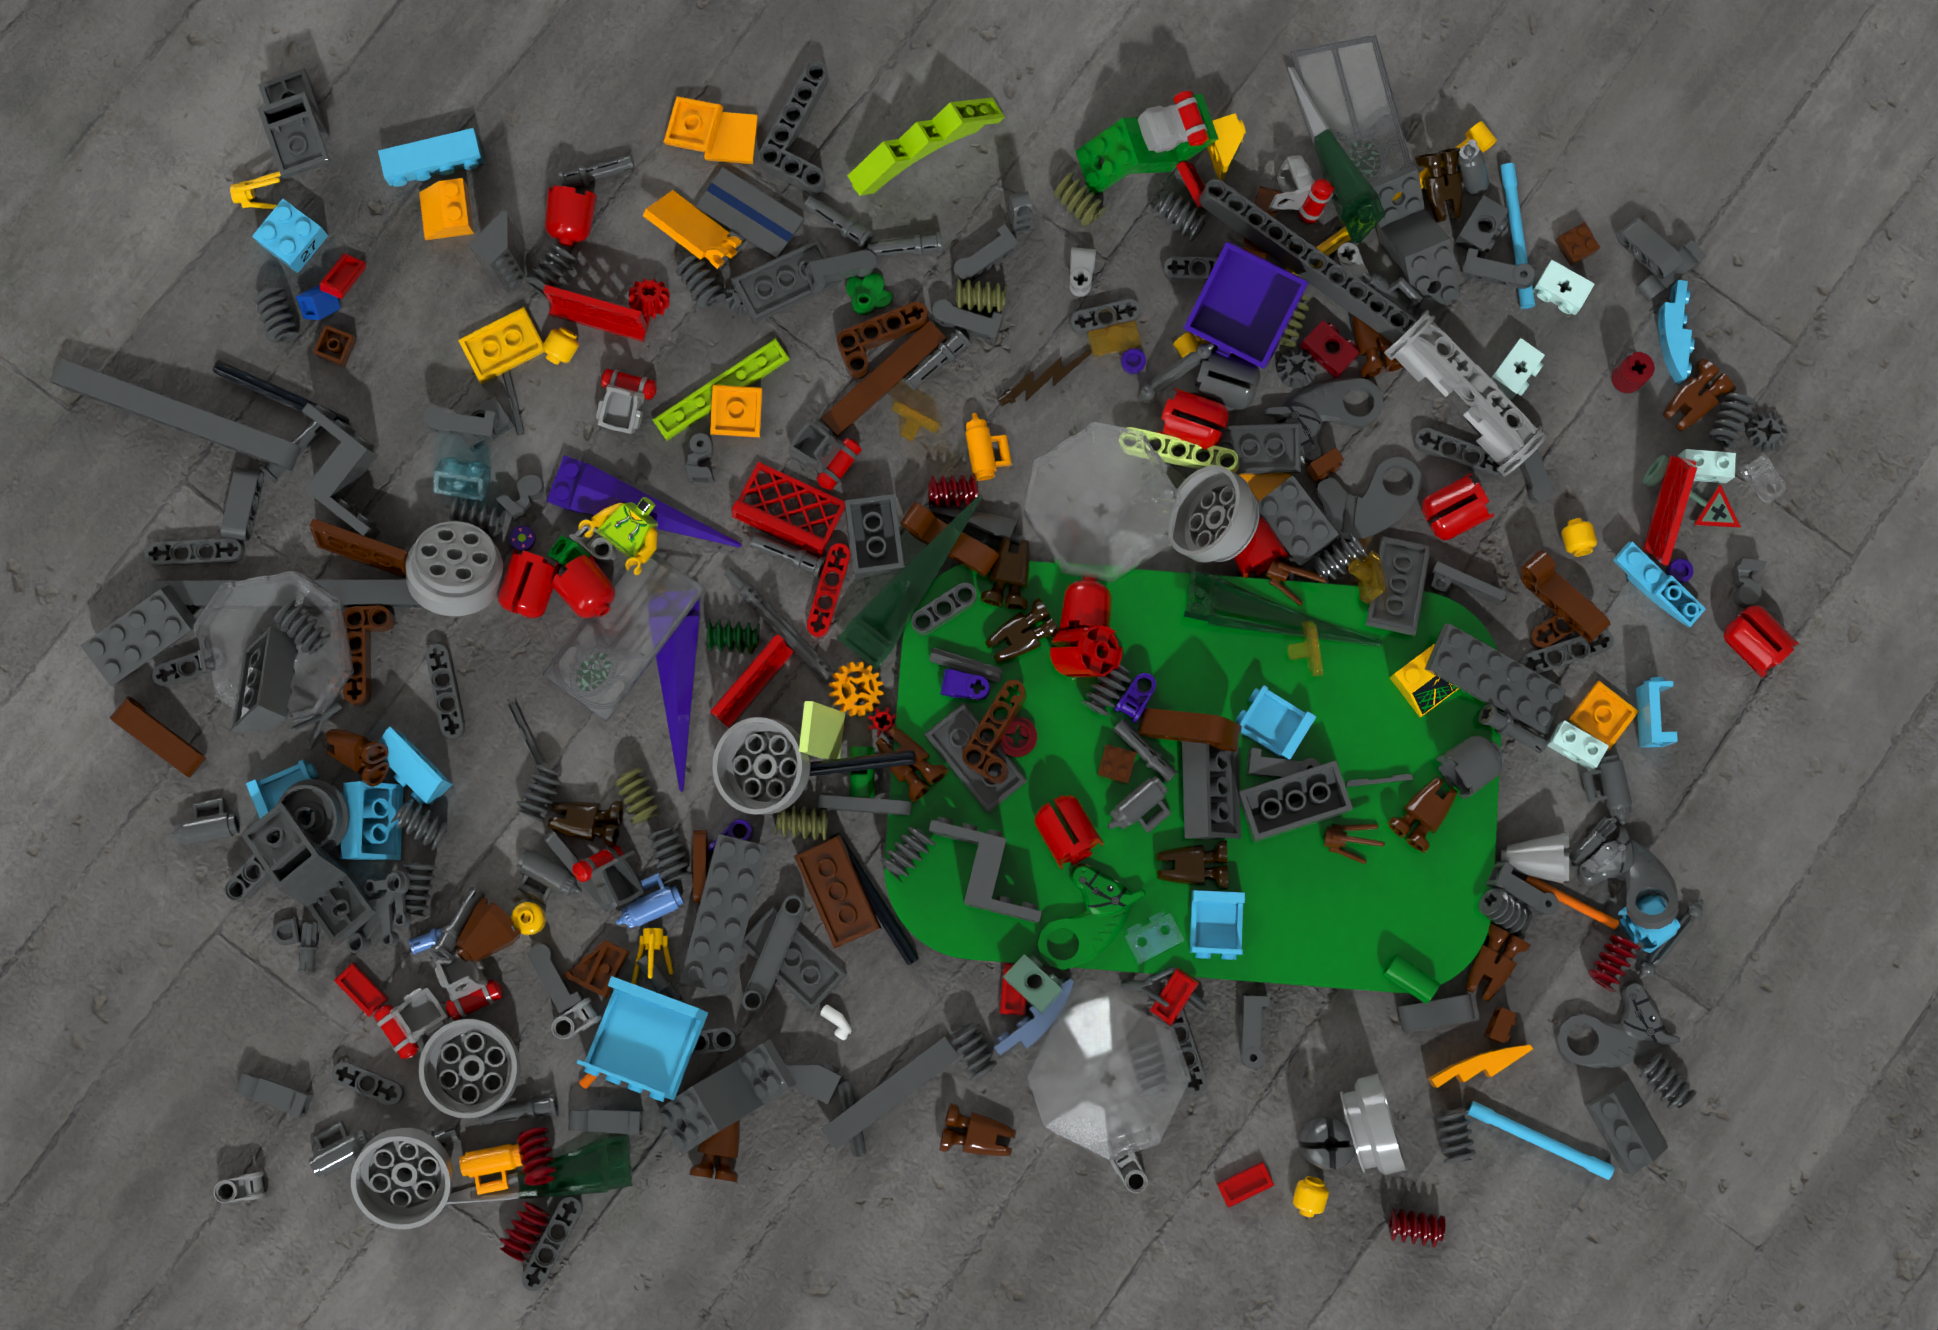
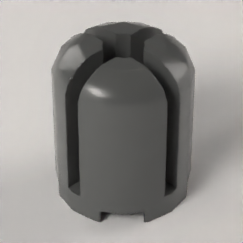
[1192,350,1260,410]
[1298,1116,1356,1170]

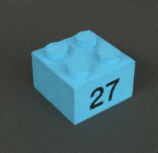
[252,199,328,273]

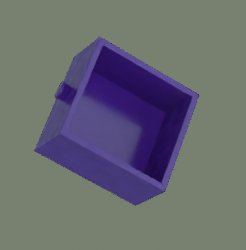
[1183,242,1310,369]

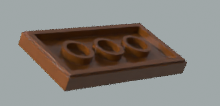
[309,519,408,578]
[794,835,881,949]

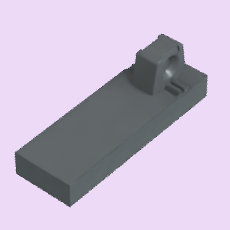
[1429,561,1507,605]

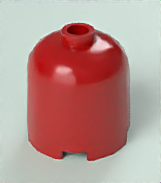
[544,186,597,247]
[1234,516,1288,578]
[552,555,615,619]
[1059,577,1112,631]

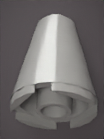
[1501,833,1569,884]

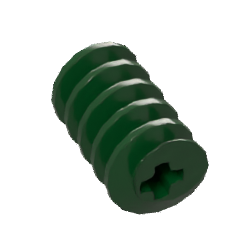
[707,619,760,655]

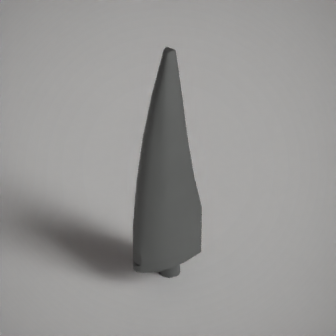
[925,507,1025,548]

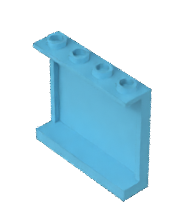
[577,976,708,1102]

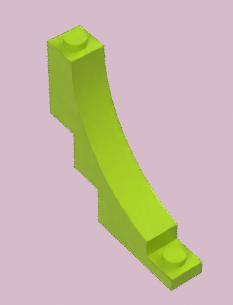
[847,97,1005,196]

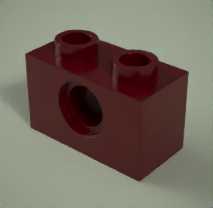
[1300,320,1360,378]

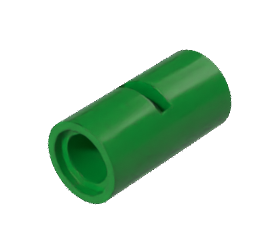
[849,747,875,799]
[1383,954,1440,1004]

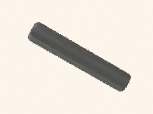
[930,648,1003,683]
[837,1081,866,1158]

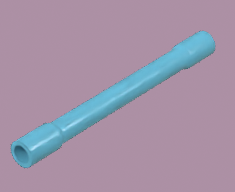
[1500,163,1535,309]
[1466,1100,1615,1180]

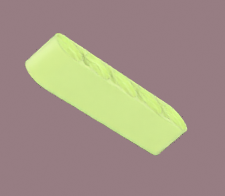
[1119,427,1239,473]

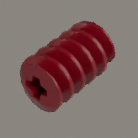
[1611,352,1655,393]
[928,475,979,507]
[1588,935,1641,992]
[517,1127,556,1186]
[499,1201,551,1262]
[1389,1207,1446,1248]

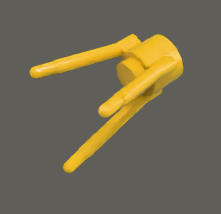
[230,171,281,209]
[631,928,674,985]

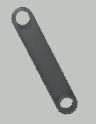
[742,895,806,1012]

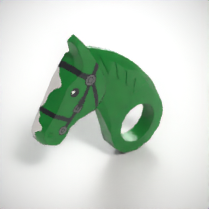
[1037,863,1146,970]

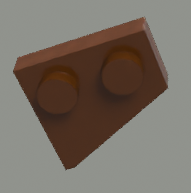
[563,940,630,998]

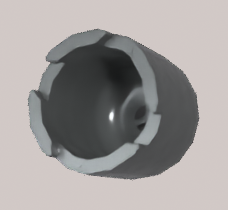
[1437,736,1502,799]

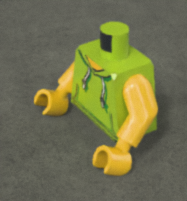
[579,497,658,575]

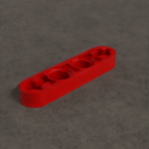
[807,543,851,638]

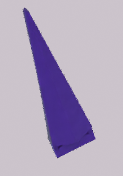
[546,455,742,548]
[649,591,701,792]

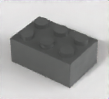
[1258,475,1342,565]
[845,494,905,579]

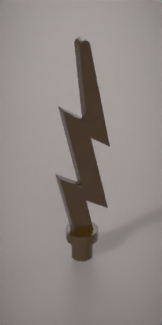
[997,349,1092,407]

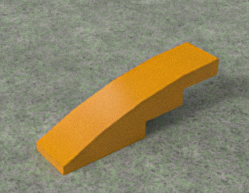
[1427,1044,1533,1088]

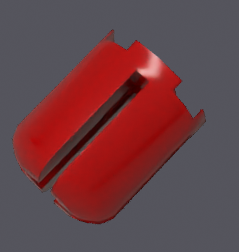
[1158,388,1228,450]
[1422,473,1494,540]
[497,549,561,618]
[1723,605,1799,678]
[1050,625,1122,677]
[1034,795,1104,869]

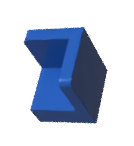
[296,285,341,320]

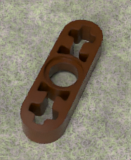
[1529,601,1595,649]
[693,830,708,904]

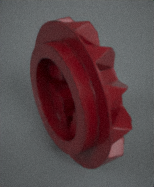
[999,717,1037,757]

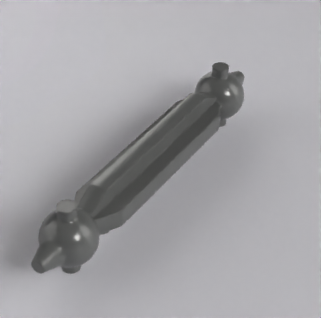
[1138,343,1215,400]
[1638,899,1704,979]

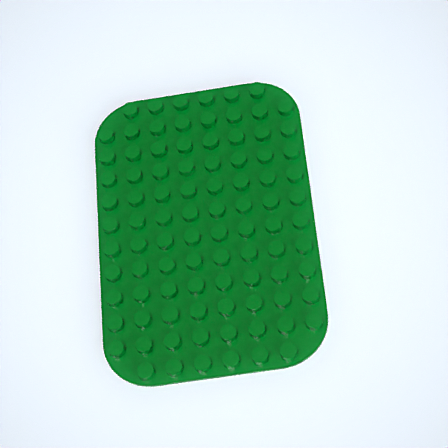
[884,561,1501,993]

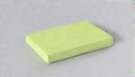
[799,701,845,760]

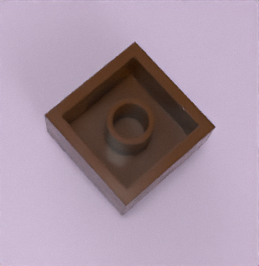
[1555,222,1600,266]
[313,325,357,367]
[1306,447,1344,483]
[1097,744,1136,784]
[1483,1007,1517,1043]

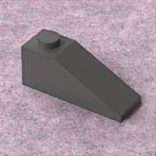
[766,1062,842,1104]

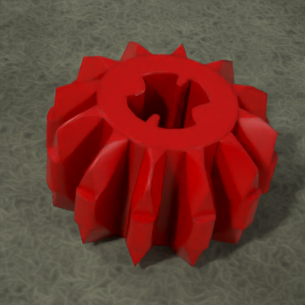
[628,277,670,319]

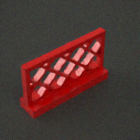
[543,285,651,342]
[1642,455,1697,566]
[732,462,846,557]
[710,634,794,728]

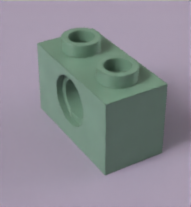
[1003,954,1063,1015]

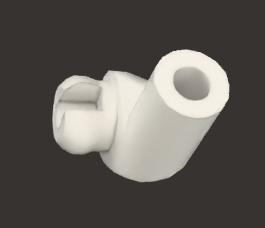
[820,1005,852,1040]

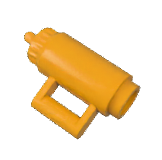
[965,413,1012,481]
[459,1144,523,1195]

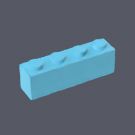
[378,128,484,187]

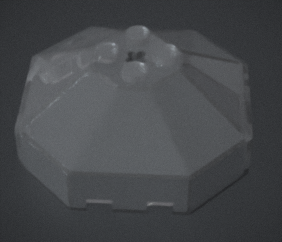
[1024,422,1181,583]
[193,571,354,720]
[1027,995,1191,1160]

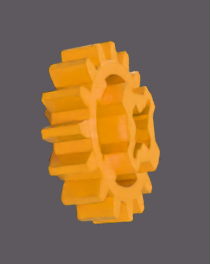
[829,662,884,716]

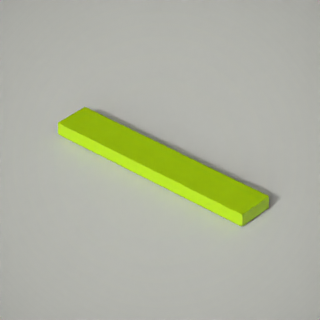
[652,338,789,441]

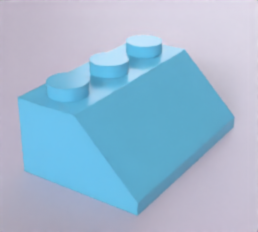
[379,727,453,805]
[340,781,403,860]

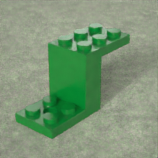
[1075,94,1219,196]

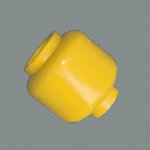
[542,326,579,365]
[1561,518,1597,557]
[511,902,546,935]
[1293,1176,1329,1217]

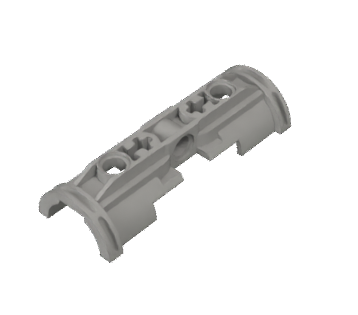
[1384,309,1548,477]

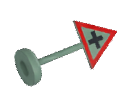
[1643,455,1741,528]

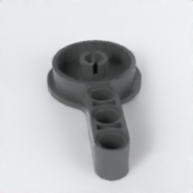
[224,779,350,901]

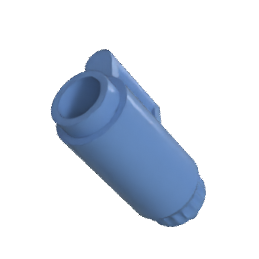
[616,873,684,928]

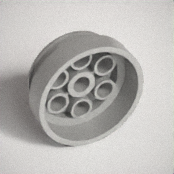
[1166,465,1259,562]
[406,521,503,616]
[713,717,810,814]
[419,1019,520,1118]
[1340,1073,1406,1175]
[351,1128,454,1229]

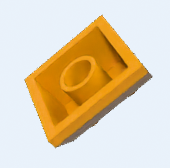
[419,178,474,240]

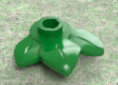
[846,273,893,315]

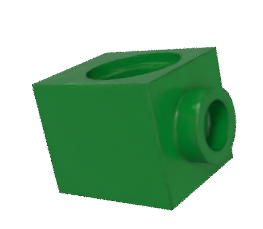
[547,535,591,570]

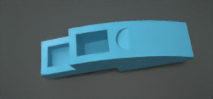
[1658,280,1695,384]
[1613,541,1706,627]

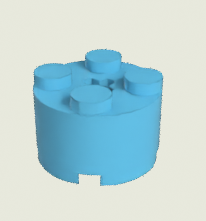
[1618,894,1680,953]

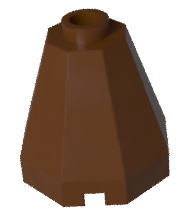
[456,898,521,963]

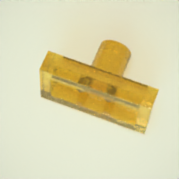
[1087,321,1141,358]
[891,401,942,442]
[1348,551,1386,604]
[1288,621,1323,676]

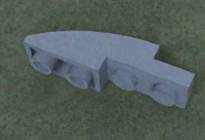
[994,977,1074,1055]

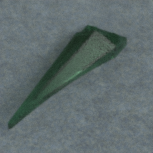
[838,494,982,669]
[1184,571,1383,647]

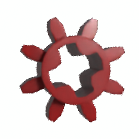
[868,707,896,738]

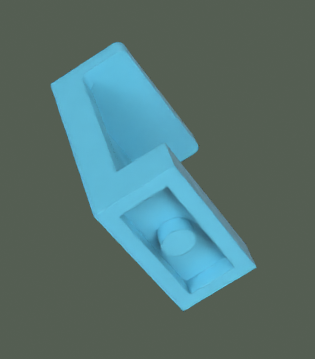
[1636,677,1678,748]
[1235,685,1316,760]
[246,759,318,819]
[1189,890,1245,960]

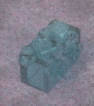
[433,457,491,501]
[1123,911,1184,964]

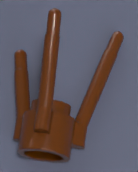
[1266,558,1327,605]
[1324,824,1385,864]

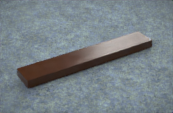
[821,320,947,437]

